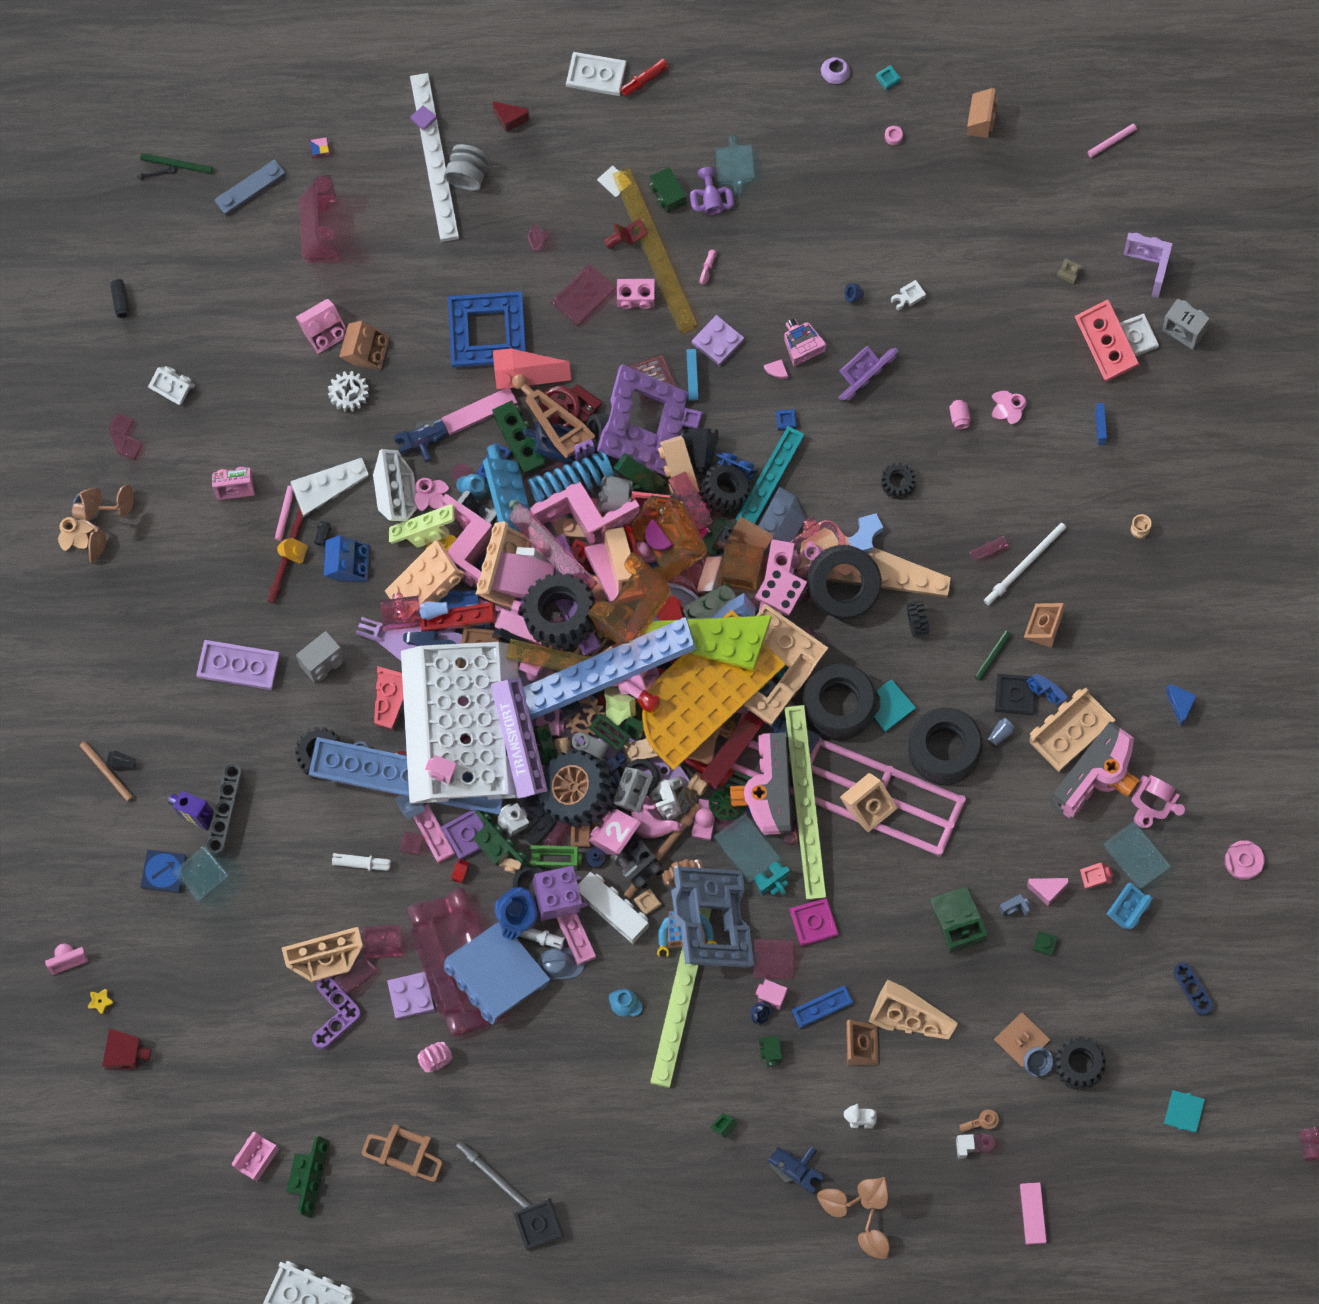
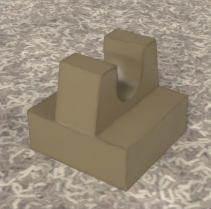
[1057,258,1082,284]

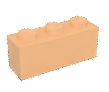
[658,435,699,498]

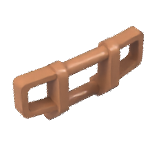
[362,1124,443,1182]

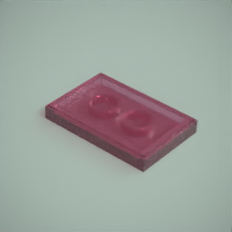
[551,264,616,327]

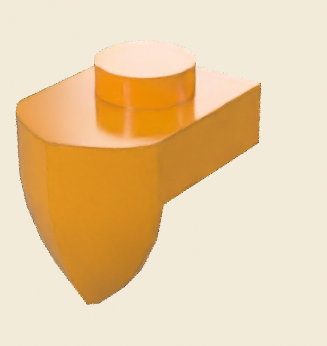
[277,538,308,564]

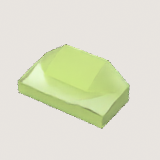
[604,686,636,726]

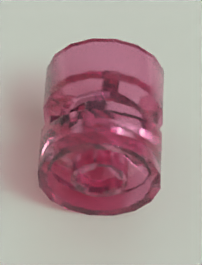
[1298,1127,1319,1161]

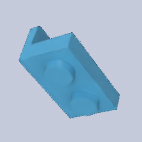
[1107,883,1153,929]

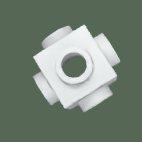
[498,803,529,837]

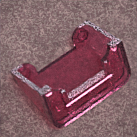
[299,175,339,263]

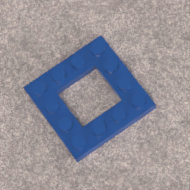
[448,291,526,368]

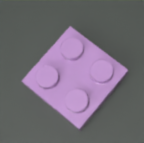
[692,315,744,366]
[387,972,434,1020]

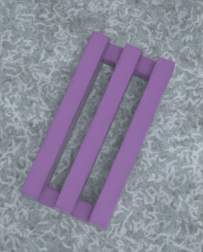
[574,440,595,463]

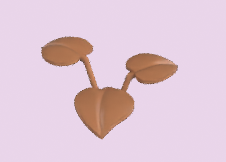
[72,485,134,563]
[817,1177,890,1259]

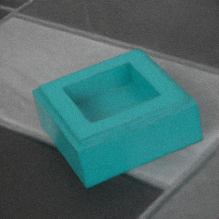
[875,65,901,90]

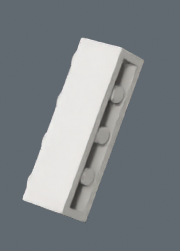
[578,872,649,944]

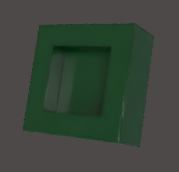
[1032,931,1057,956]
[710,1113,738,1138]

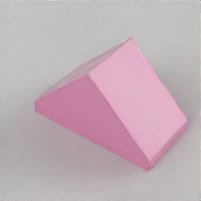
[1027,878,1068,906]

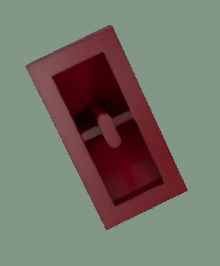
[492,101,529,132]

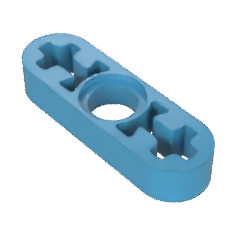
[687,349,698,401]

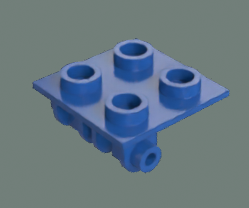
[717,452,758,481]

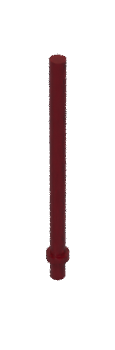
[267,508,304,604]

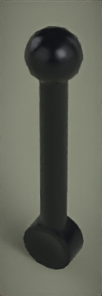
[137,166,175,180]

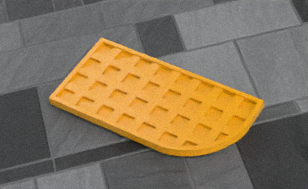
[642,610,786,771]

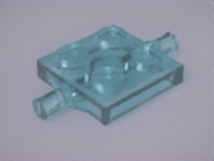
[715,135,755,195]

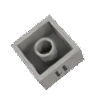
[1162,299,1209,349]
[296,631,344,683]

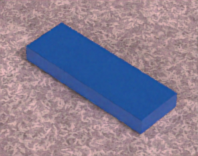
[791,985,853,1029]

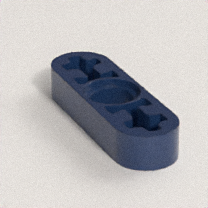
[1173,963,1213,1016]

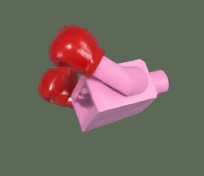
[612,667,667,713]

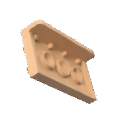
[476,522,532,610]
[385,540,465,622]
[1029,688,1115,772]

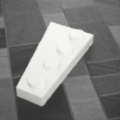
[291,458,368,517]

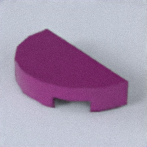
[645,519,674,551]

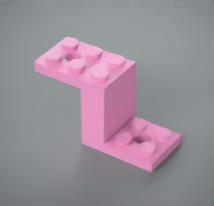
[530,482,642,545]
[441,494,492,588]

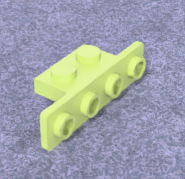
[389,504,455,548]

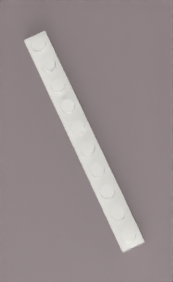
[410,73,459,242]

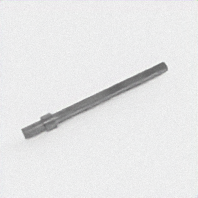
[456,1141,531,1208]

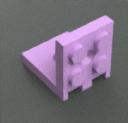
[1124,233,1172,298]

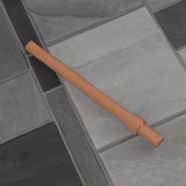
[623,803,701,899]

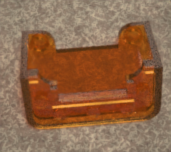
[629,495,707,583]
[588,552,671,645]

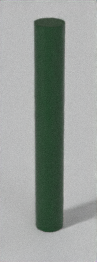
[974,630,1011,681]

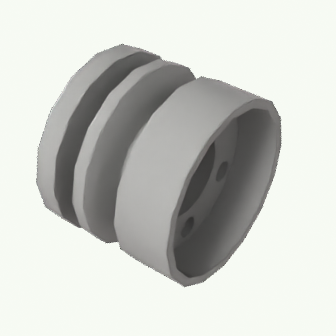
[444,144,490,191]

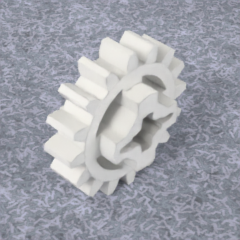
[328,371,369,412]

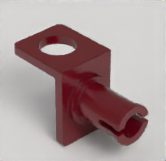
[604,219,648,249]

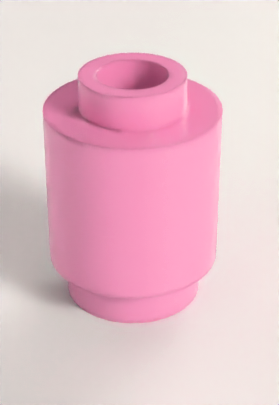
[949,400,971,429]

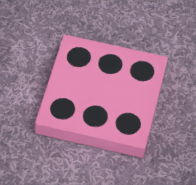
[755,565,807,616]

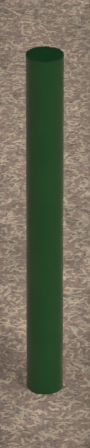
[140,153,213,174]

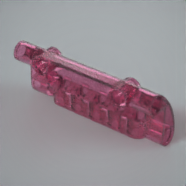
[406,888,509,1036]

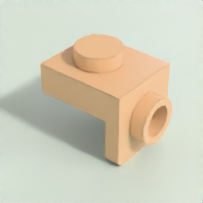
[499,858,524,874]

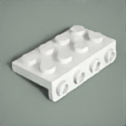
[263,1261,355,1304]

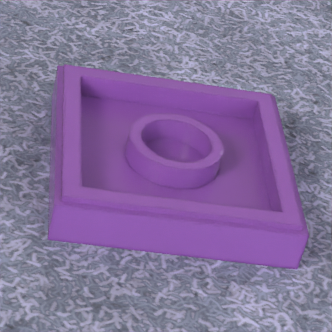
[441,810,485,860]

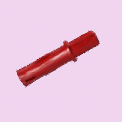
[620,58,669,97]

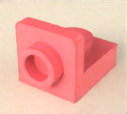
[1080,862,1113,889]

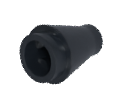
[106,750,136,770]

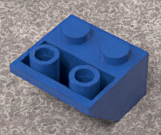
[324,535,370,581]

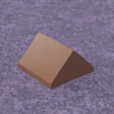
[1024,603,1066,648]
[846,1020,878,1065]

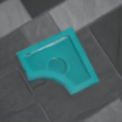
[874,679,916,732]

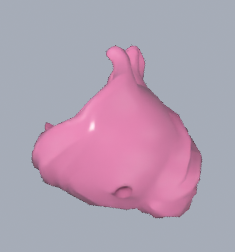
[631,796,683,838]

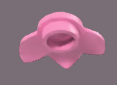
[992,391,1026,425]
[414,478,449,511]

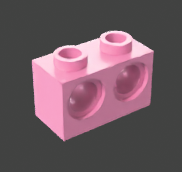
[617,279,655,309]

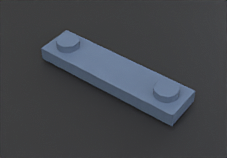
[215,159,285,216]

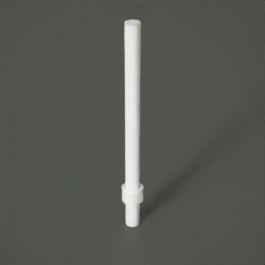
[984,523,1066,605]

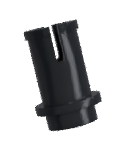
[314,521,332,547]

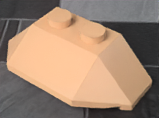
[282,927,363,982]

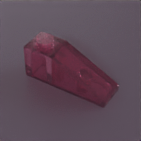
[668,471,713,531]

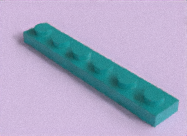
[735,426,805,525]

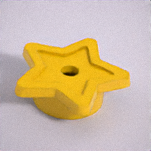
[88,989,113,1014]

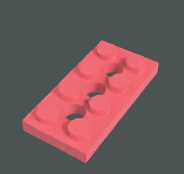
[1075,299,1140,382]

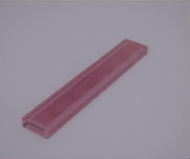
[508,503,598,591]

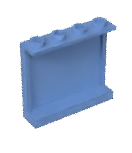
[444,922,550,1025]

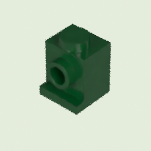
[759,1035,782,1067]

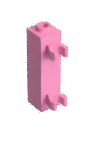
[495,600,565,653]

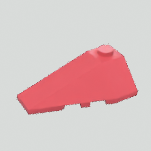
[493,349,571,389]

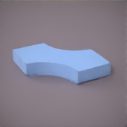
[848,513,883,553]

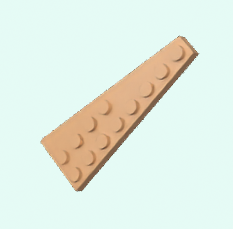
[797,521,950,598]

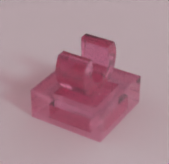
[527,225,550,251]

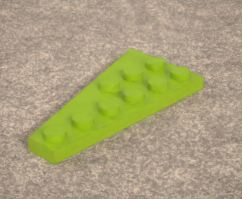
[645,615,772,671]

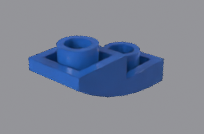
[1027,674,1068,706]

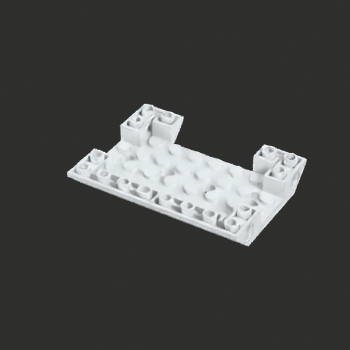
[401,642,527,804]

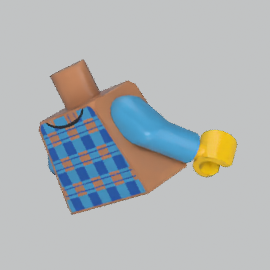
[657,911,717,957]

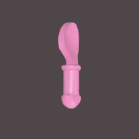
[700,249,717,285]

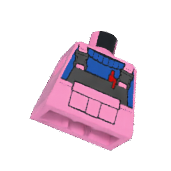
[784,319,826,366]

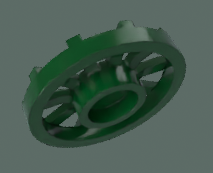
[708,790,745,820]

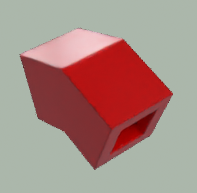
[451,859,470,884]

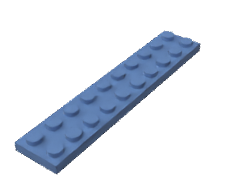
[523,617,696,720]
[309,737,503,816]

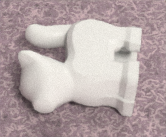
[844,1104,877,1129]

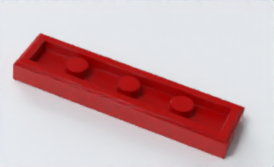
[421,602,496,632]

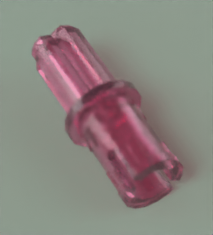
[970,536,1008,560]

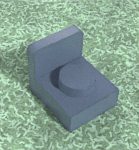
[395,795,425,820]
[999,894,1031,917]

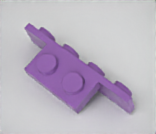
[838,346,898,400]

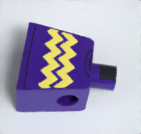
[168,791,214,831]

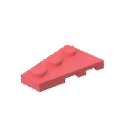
[374,666,404,731]

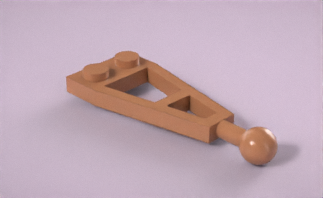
[512,374,595,458]

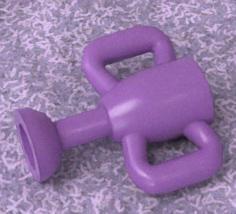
[690,167,734,215]

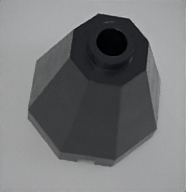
[681,428,719,473]

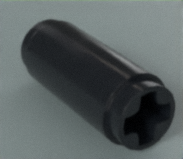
[110,279,130,318]

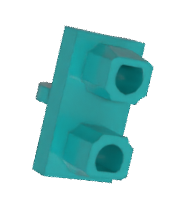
[754,861,790,896]

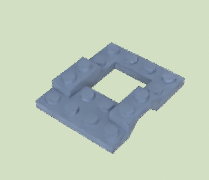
[671,866,754,967]

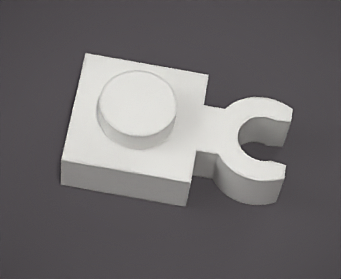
[891,280,926,310]

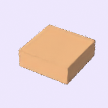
[634,889,661,916]

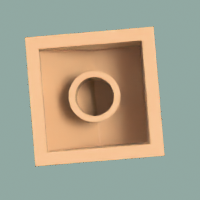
[840,773,897,832]

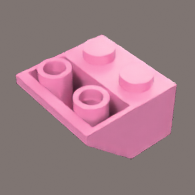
[296,299,347,354]

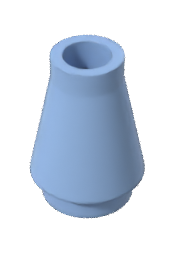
[420,601,449,620]

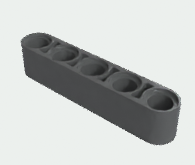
[206,763,243,858]

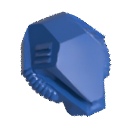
[495,887,538,940]

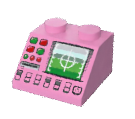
[212,467,255,500]

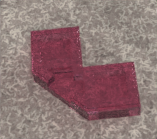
[108,413,143,460]

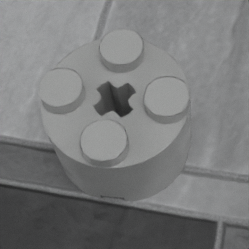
[597,475,632,514]

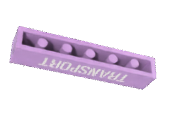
[491,677,548,798]

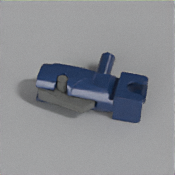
[394,418,448,462]
[768,1147,824,1195]

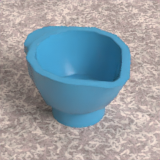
[456,474,490,500]
[609,988,642,1017]

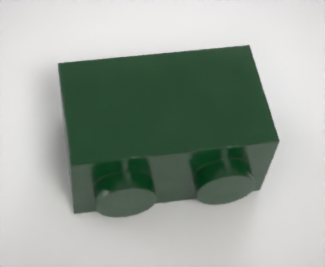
[648,167,687,213]

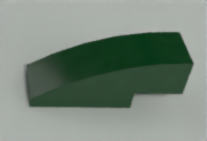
[614,452,668,494]

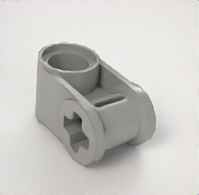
[572,732,610,760]

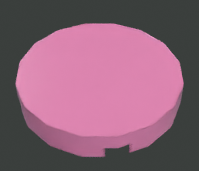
[1225,841,1264,880]

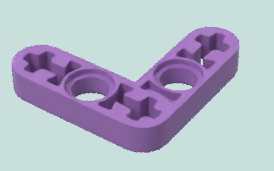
[312,977,361,1050]

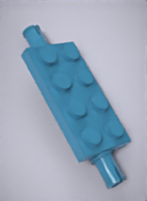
[483,445,533,533]

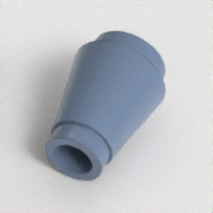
[988,718,1015,747]

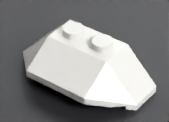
[373,449,417,522]

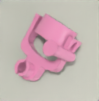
[1131,775,1185,828]

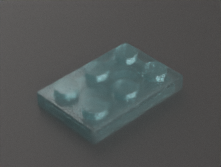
[714,814,780,883]
[1103,821,1171,890]

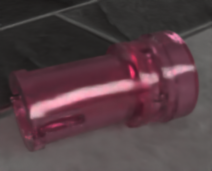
[543,821,569,846]

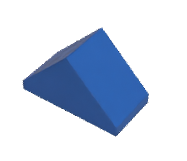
[1165,684,1196,726]

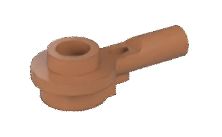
[959,1109,999,1132]

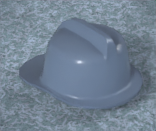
[537,948,585,980]

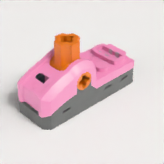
[1050,721,1140,818]
[730,733,793,835]

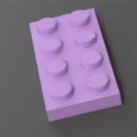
[196,640,280,690]

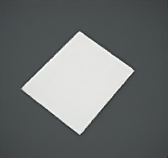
[597,166,631,197]

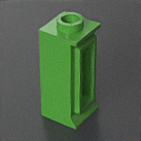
[530,845,582,871]

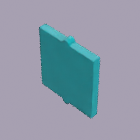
[1164,1090,1205,1133]

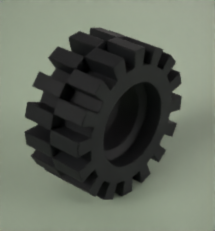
[881,462,916,499]
[906,600,929,637]

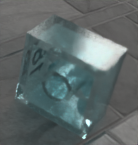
[172,846,229,903]

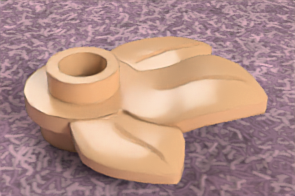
[58,517,93,551]

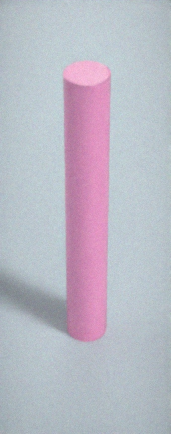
[1088,124,1137,158]
[275,486,294,541]

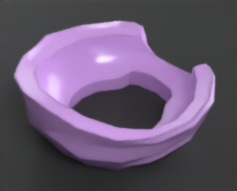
[821,57,851,84]

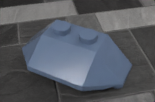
[758,487,805,560]

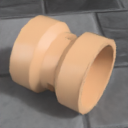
[1131,514,1151,539]

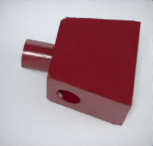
[102,1029,151,1070]

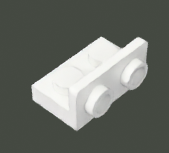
[148,366,195,405]
[656,780,682,820]

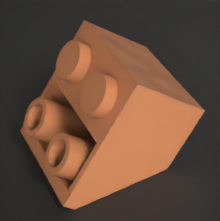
[966,88,998,138]
[339,321,390,370]

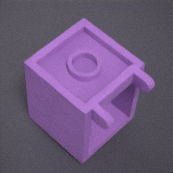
[533,866,588,921]

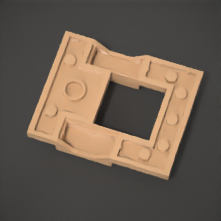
[743,604,828,726]

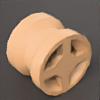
[687,772,709,796]

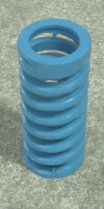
[528,452,615,503]

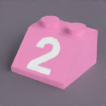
[589,809,641,855]

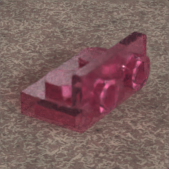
[361,925,402,958]

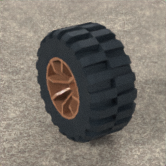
[539,750,616,828]

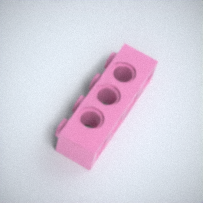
[759,539,797,616]

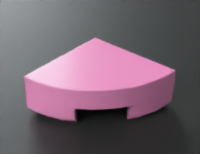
[764,360,788,379]

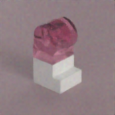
[956,1134,995,1159]

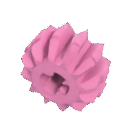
[417,1042,453,1072]

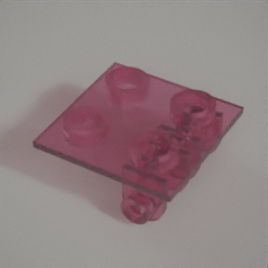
[753,939,794,979]

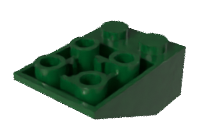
[929,886,988,953]

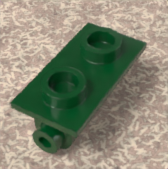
[533,723,557,766]

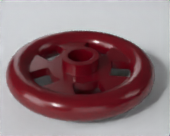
[538,386,581,428]

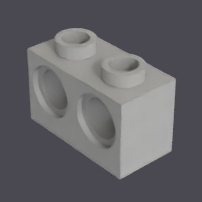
[613,767,653,813]

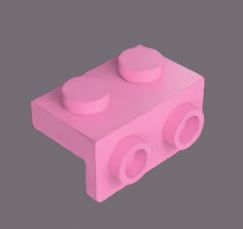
[232,1132,280,1182]

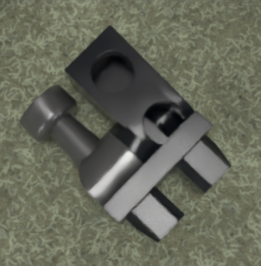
[610,832,664,891]

